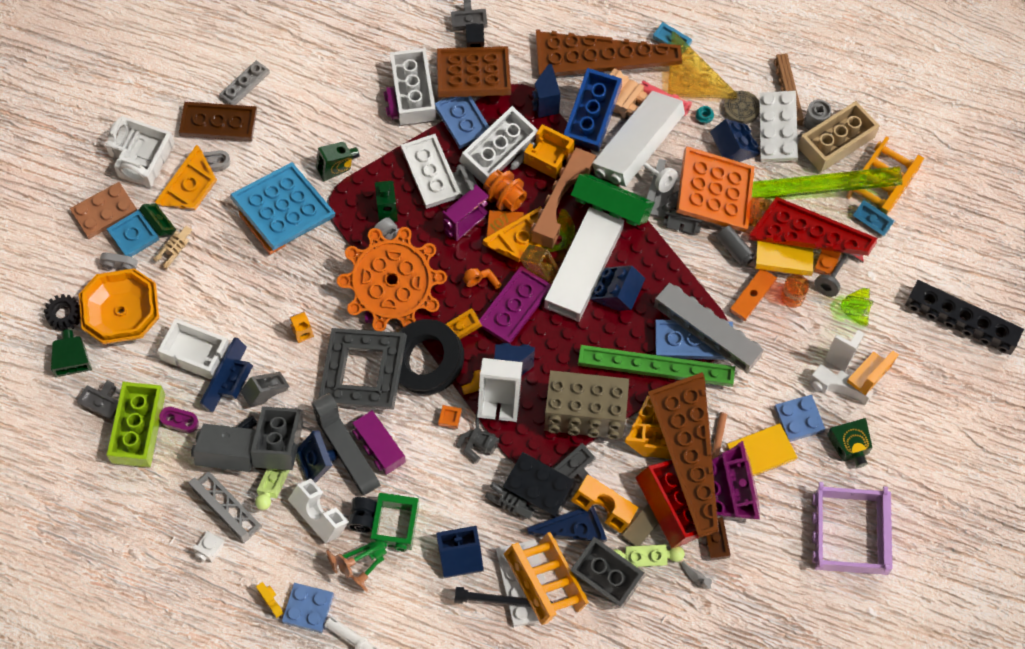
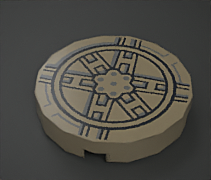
[724,90,760,124]

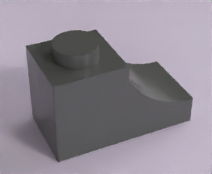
[240,372,290,406]

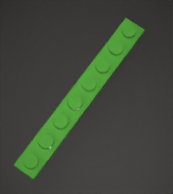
[578,345,735,387]

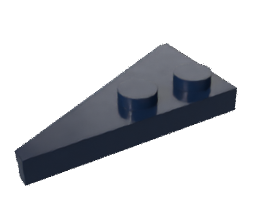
[527,505,607,542]

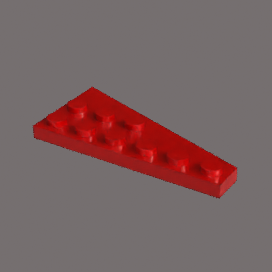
[749,196,877,256]

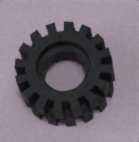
[44,294,81,332]

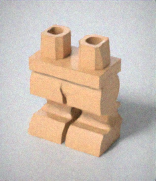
[610,68,648,118]

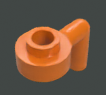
[463,268,502,289]

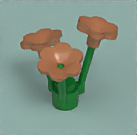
[326,540,387,592]

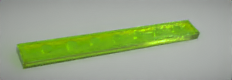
[752,166,902,201]

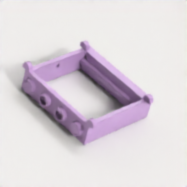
[812,482,893,575]

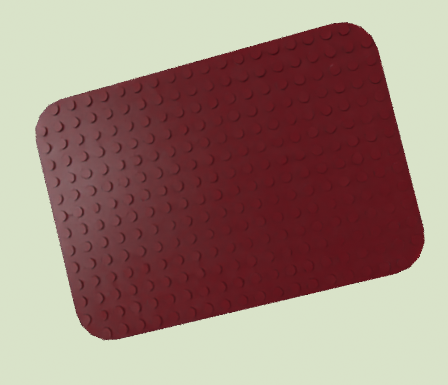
[329,84,728,467]

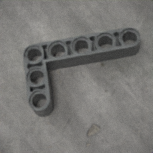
[311,393,381,496]

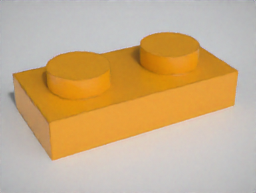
[446,308,482,339]

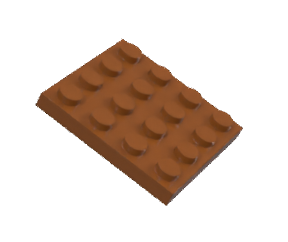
[437,46,511,98]

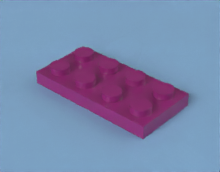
[479,266,552,344]

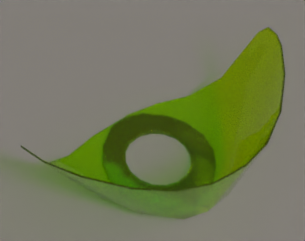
[539,209,575,252]

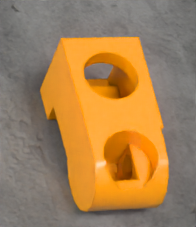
[290,311,314,343]

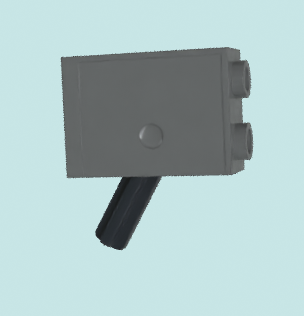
[191,416,257,472]

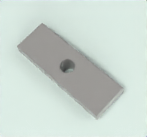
[219,60,270,105]

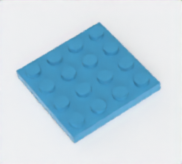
[230,162,335,251]

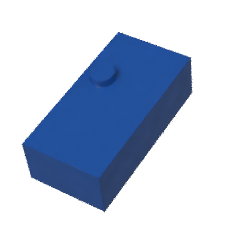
[563,68,622,152]

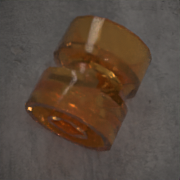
[780,274,809,308]

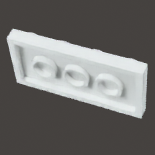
[759,91,798,162]
[401,134,461,209]
[496,540,554,628]

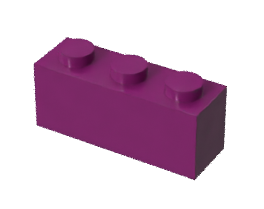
[352,410,406,475]

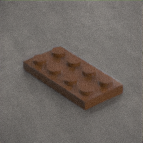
[179,101,257,141]

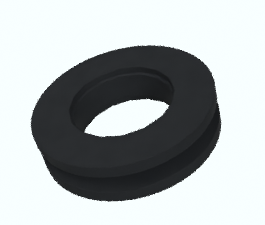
[399,319,464,395]

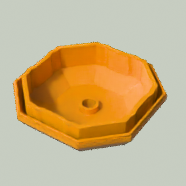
[79,269,159,344]

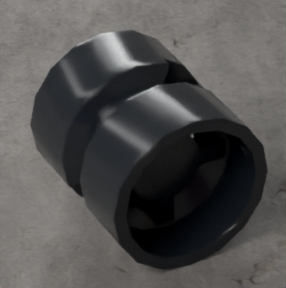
[347,497,377,533]

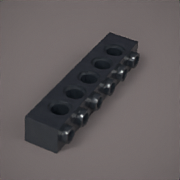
[905,280,1024,355]

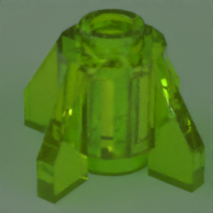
[841,288,874,326]

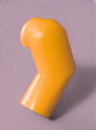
[461,370,481,395]

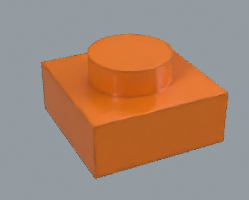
[438,405,462,429]

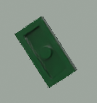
[139,203,176,236]

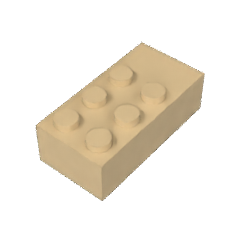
[798,101,880,173]

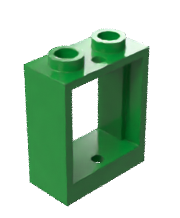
[370,493,419,552]

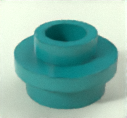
[696,106,714,124]

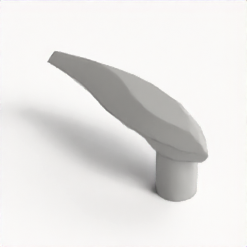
[681,561,712,589]

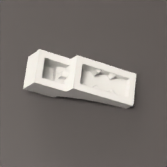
[809,364,873,405]

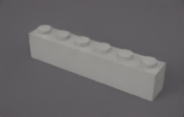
[654,282,764,374]

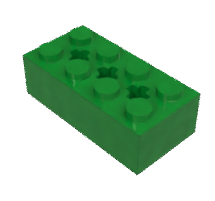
[571,174,655,226]

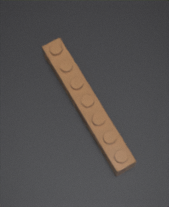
[774,53,804,126]

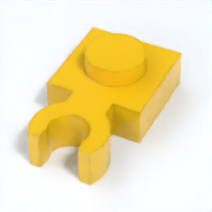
[256,582,284,618]

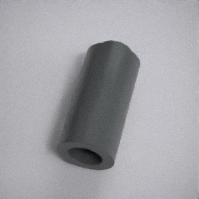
[716,226,754,266]

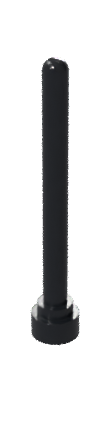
[454,587,553,607]

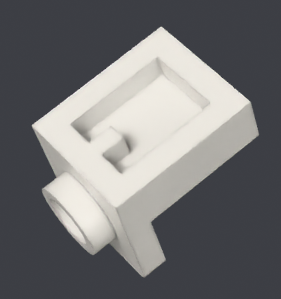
[192,531,225,563]

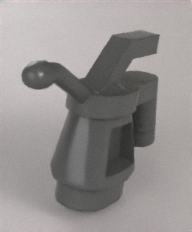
[456,410,500,464]

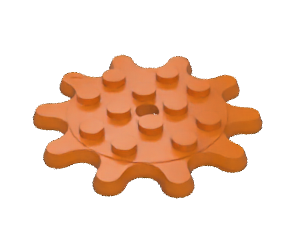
[337,227,447,331]

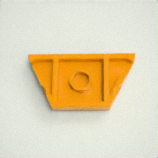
[155,145,217,210]
[482,206,545,262]

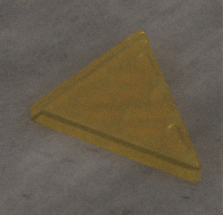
[668,32,737,99]

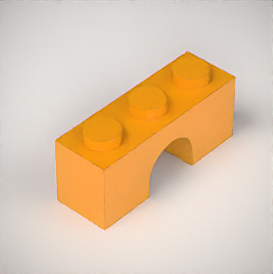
[571,474,638,534]

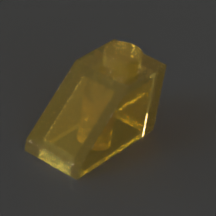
[520,244,559,285]

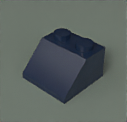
[531,64,561,118]

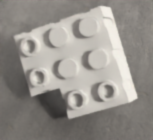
[105,116,175,188]

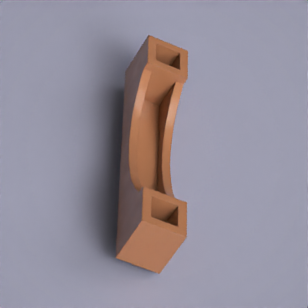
[530,148,596,249]

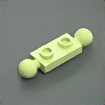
[255,468,290,510]
[613,544,685,567]

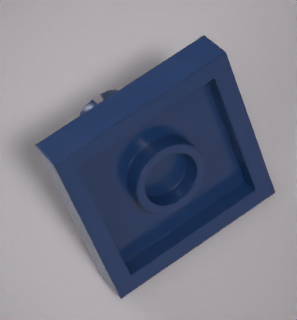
[296,430,337,483]

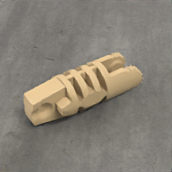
[153,225,192,270]

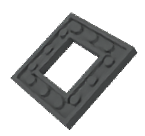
[318,328,407,410]

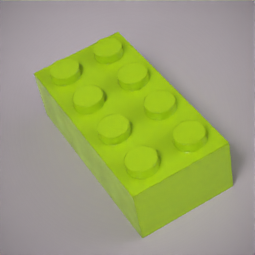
[107,382,166,468]

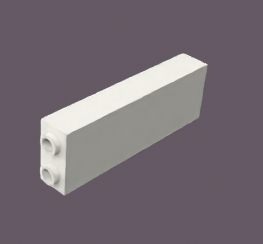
[592,91,685,187]
[544,207,624,322]

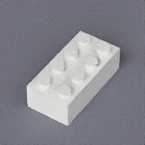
[390,48,436,125]
[459,106,538,184]

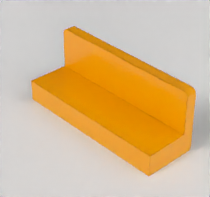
[847,351,899,396]

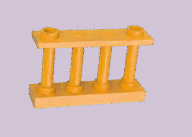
[846,136,924,215]
[504,532,589,625]

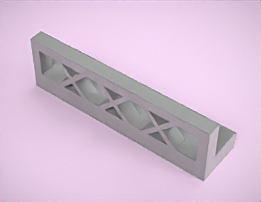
[188,471,262,543]

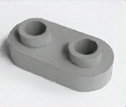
[203,150,231,171]
[99,253,138,270]

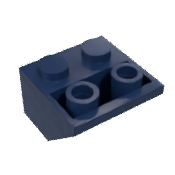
[710,119,761,162]
[591,265,646,311]
[494,343,535,376]
[436,526,484,578]

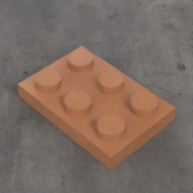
[70,182,137,239]

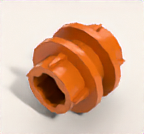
[483,169,527,212]

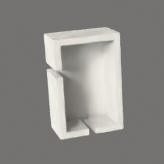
[158,318,230,380]
[477,358,523,422]

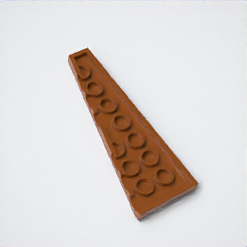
[536,29,682,77]
[648,372,719,538]

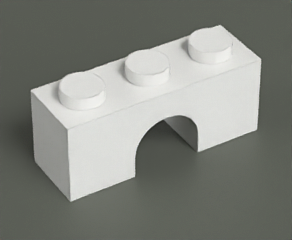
[288,479,349,544]

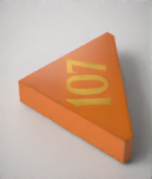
[487,210,524,237]

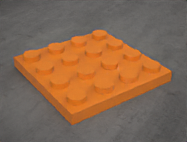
[676,146,755,232]

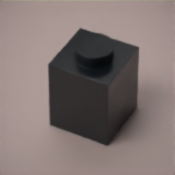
[466,23,484,47]

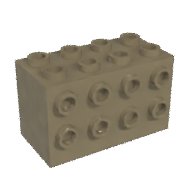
[544,370,629,440]

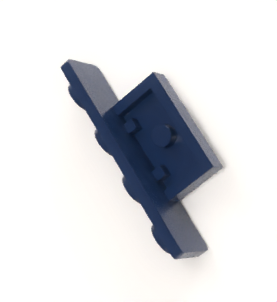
[200,337,253,412]

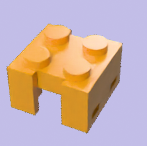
[524,124,574,179]

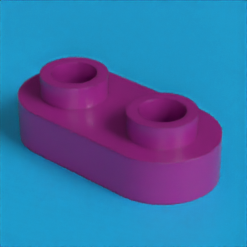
[384,86,399,120]
[159,407,199,433]

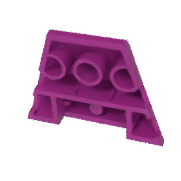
[712,441,761,520]

